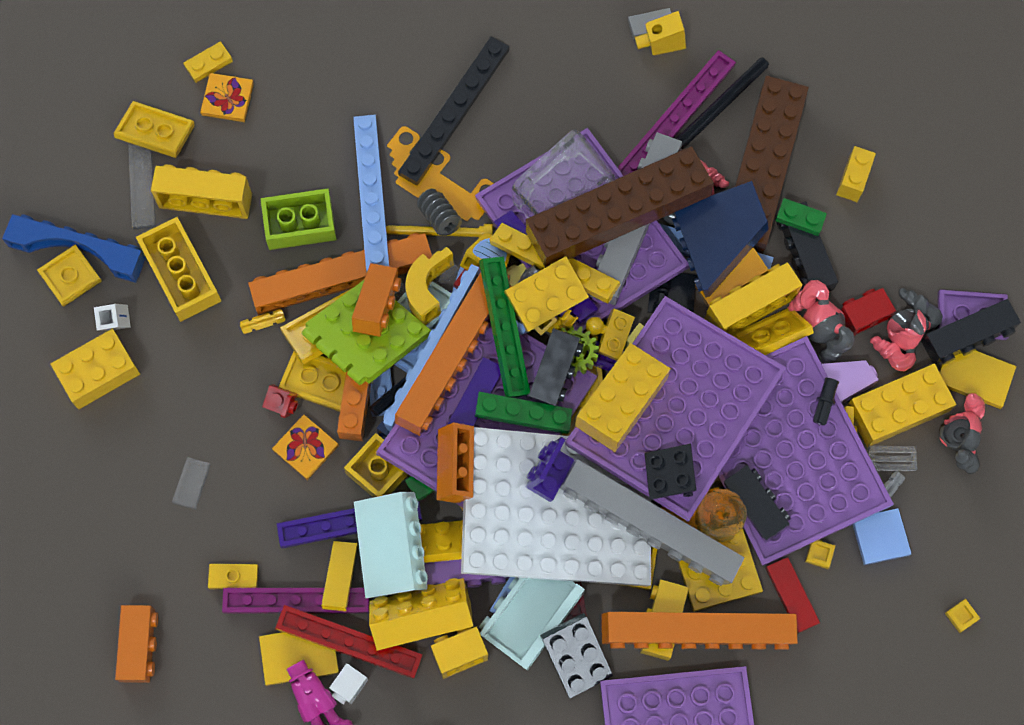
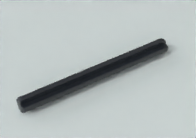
[676,57,769,149]

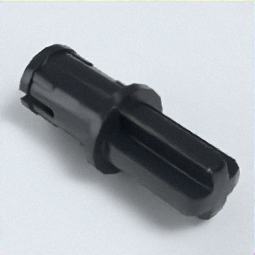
[813,377,839,426]

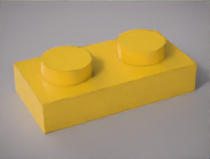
[183,41,233,83]

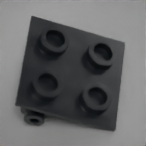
[647,273,697,313]
[645,443,697,500]

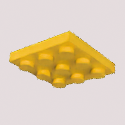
[677,523,763,612]

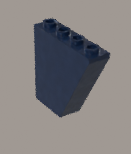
[672,181,769,298]

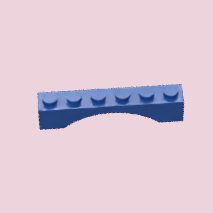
[2,214,146,283]

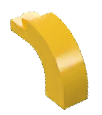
[405,247,454,325]

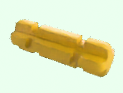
[240,309,285,334]

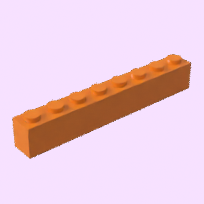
[248,233,432,315]
[395,272,512,436]
[601,612,798,650]

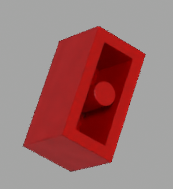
[841,288,896,336]

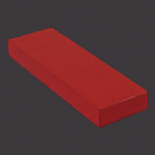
[765,557,820,634]

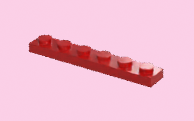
[275,605,423,679]

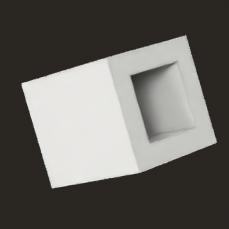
[94,304,131,331]
[329,664,368,705]

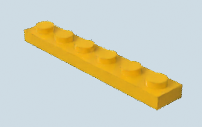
[489,223,620,304]

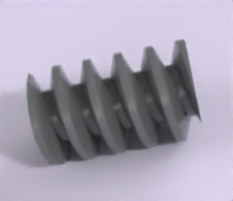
[417,188,462,236]

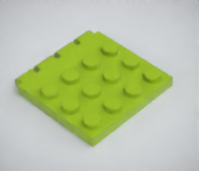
[302,279,431,385]

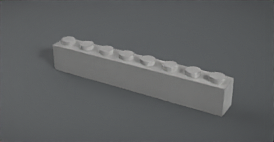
[589,132,682,305]
[560,459,745,586]

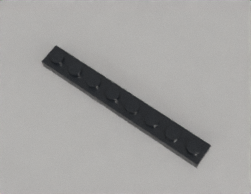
[398,36,509,186]

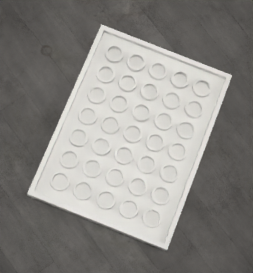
[461,427,651,586]

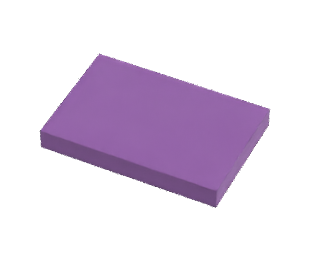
[938,290,1008,340]

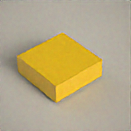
[805,540,836,569]
[945,599,981,633]

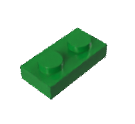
[775,198,827,236]

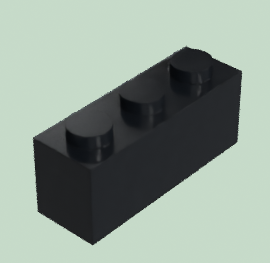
[529,328,584,406]
[724,465,791,543]

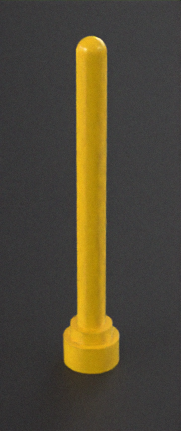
[386,224,493,238]

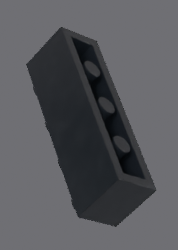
[776,201,838,291]
[921,299,1021,365]

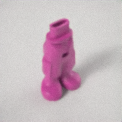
[286,660,353,725]

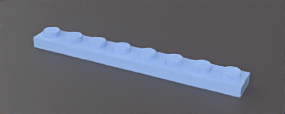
[353,115,390,272]
[383,264,481,431]

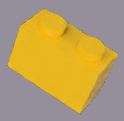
[836,146,876,202]

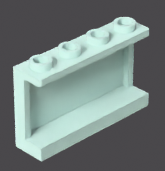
[354,492,428,598]
[479,577,585,671]

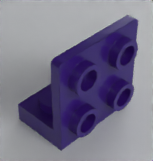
[526,437,574,502]

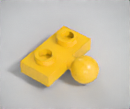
[585,308,635,361]

